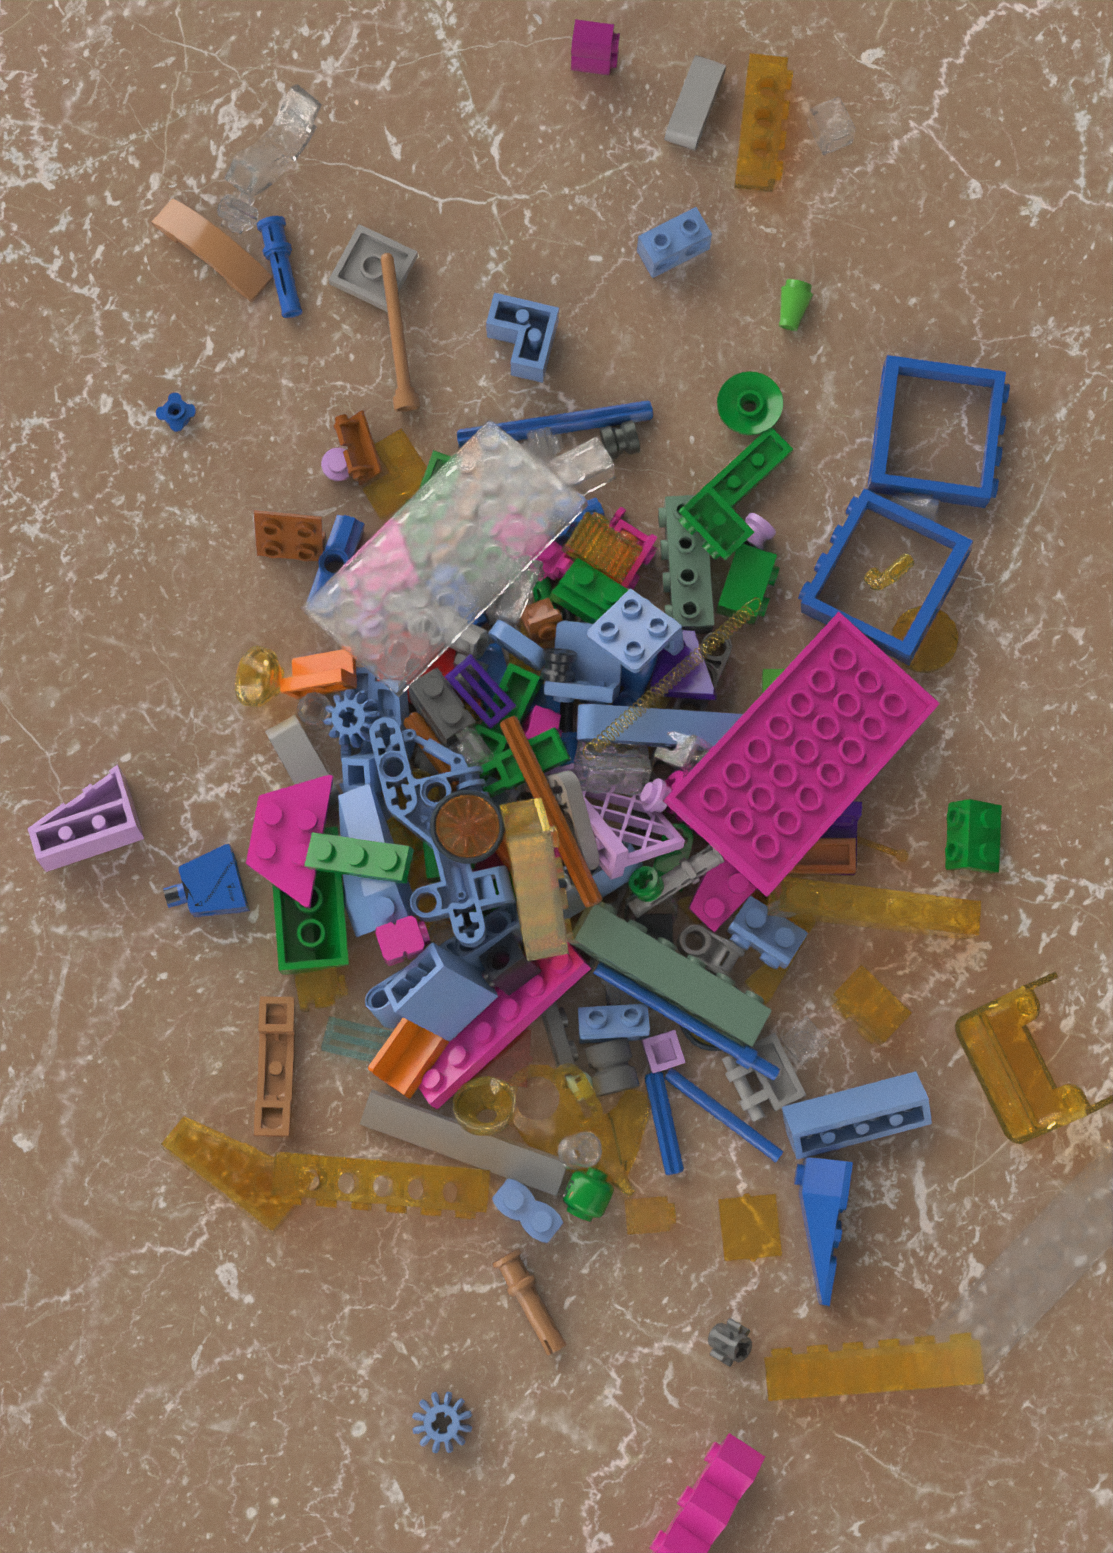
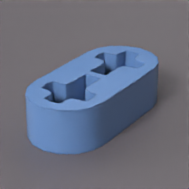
[488,620,545,671]

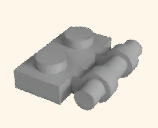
[722,1033,807,1122]

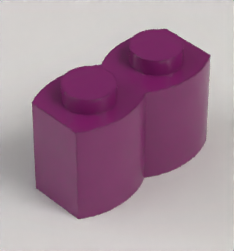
[571,19,620,75]

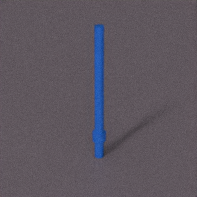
[593,962,780,1081]

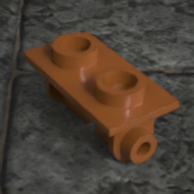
[333,410,383,485]

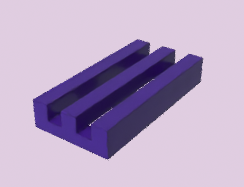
[444,654,516,729]

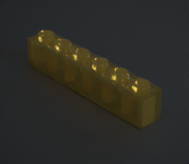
[767,876,981,940]
[764,1332,985,1401]

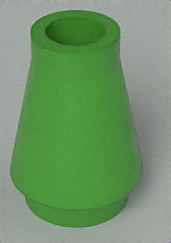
[779,279,813,331]

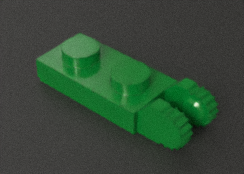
[479,727,571,798]

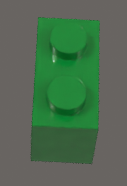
[716,544,780,625]

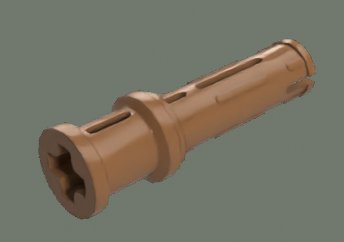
[492,1248,567,1356]

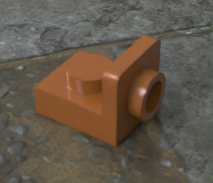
[517,597,562,644]

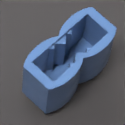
[492,1179,563,1243]

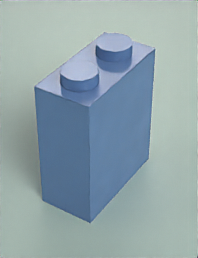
[384,942,498,1042]

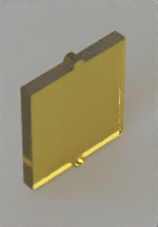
[718,1193,782,1262]

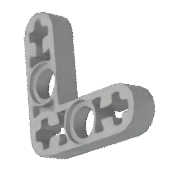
[517,771,599,870]

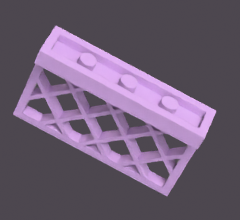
[544,752,685,880]

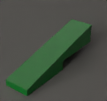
[463,662,544,782]

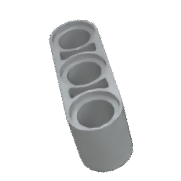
[664,55,726,151]
[265,715,340,806]

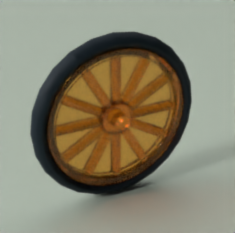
[430,790,505,864]

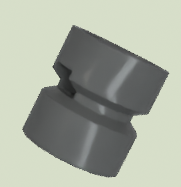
[584,1038,640,1097]

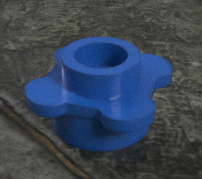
[156,393,196,432]

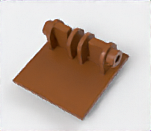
[254,510,326,562]

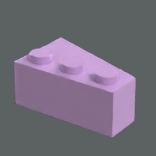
[28,765,144,872]

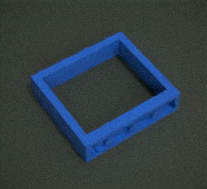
[867,355,1010,508]
[798,488,973,665]

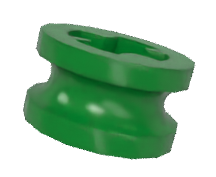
[629,866,664,902]

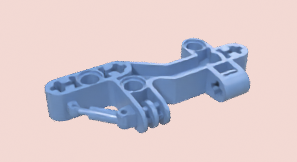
[369,717,515,948]

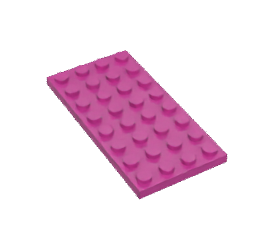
[663,612,940,897]

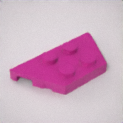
[246,775,334,908]

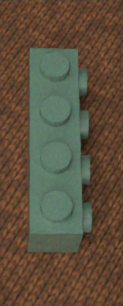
[658,495,714,634]

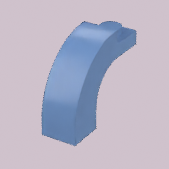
[342,681,415,793]

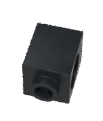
[479,932,542,995]

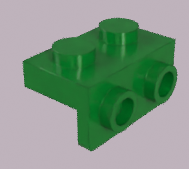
[678,483,754,561]
[945,799,1002,874]

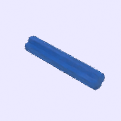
[644,1071,684,1175]

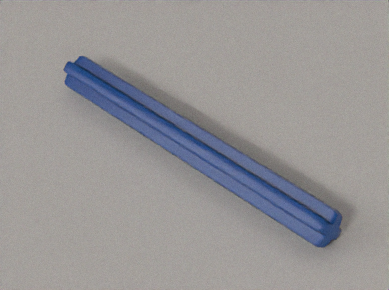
[457,400,653,449]

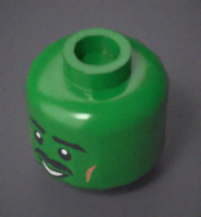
[563,1166,614,1222]

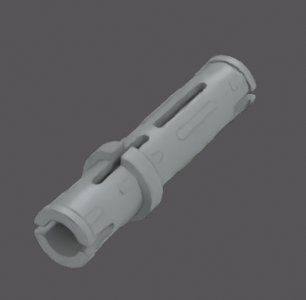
[625,844,725,918]

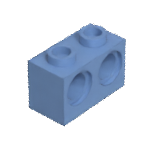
[637,207,712,278]

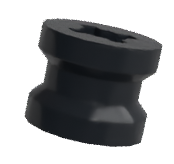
[540,648,577,683]

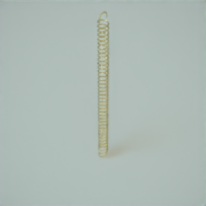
[583,598,761,760]

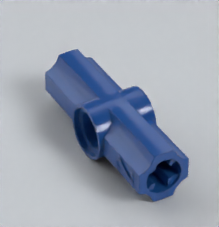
[305,515,365,619]

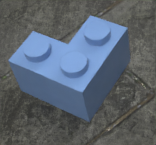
[486,293,559,383]

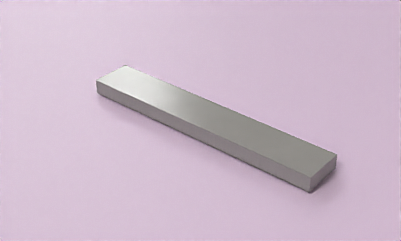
[360,1089,569,1196]

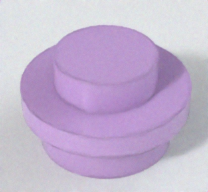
[321,448,350,481]
[641,778,672,813]

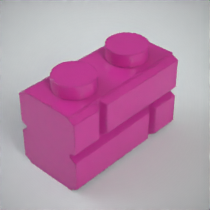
[375,915,431,967]

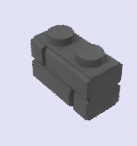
[409,668,476,750]

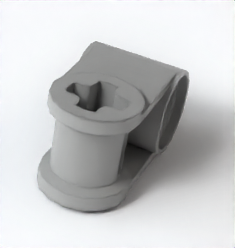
[677,925,745,978]

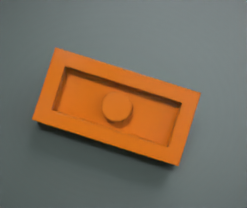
[280,648,357,699]
[368,1018,449,1099]

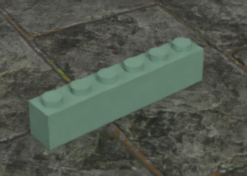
[567,902,772,1047]

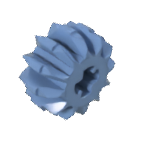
[323,689,383,748]
[412,1391,472,1453]

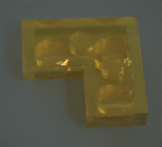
[362,428,427,520]

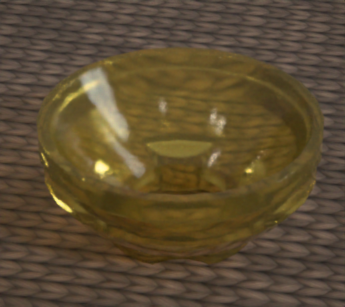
[235,645,285,708]
[453,1076,517,1136]

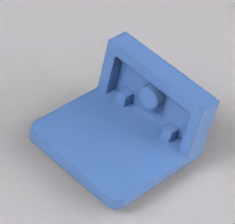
[587,588,684,673]
[544,620,622,705]

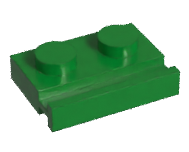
[550,558,629,624]

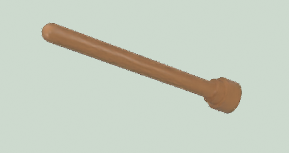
[381,253,421,412]

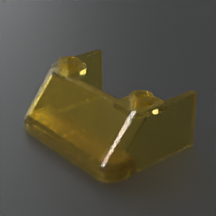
[955,971,1113,1144]

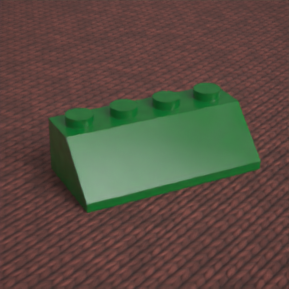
[272,827,349,975]

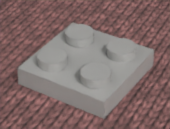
[329,224,418,312]

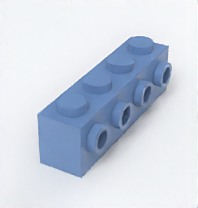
[782,1071,932,1160]

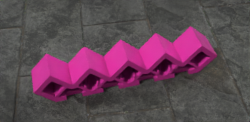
[649,1433,765,1553]

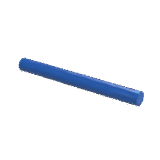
[664,1068,784,1163]

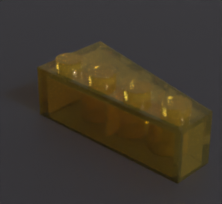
[499,797,573,961]
[161,1116,317,1236]

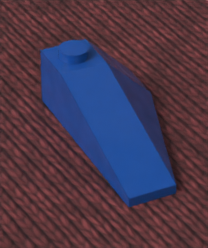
[794,1157,853,1306]

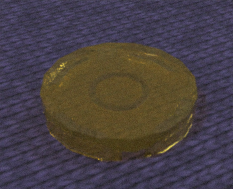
[891,606,959,673]

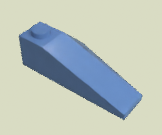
[338,783,419,937]

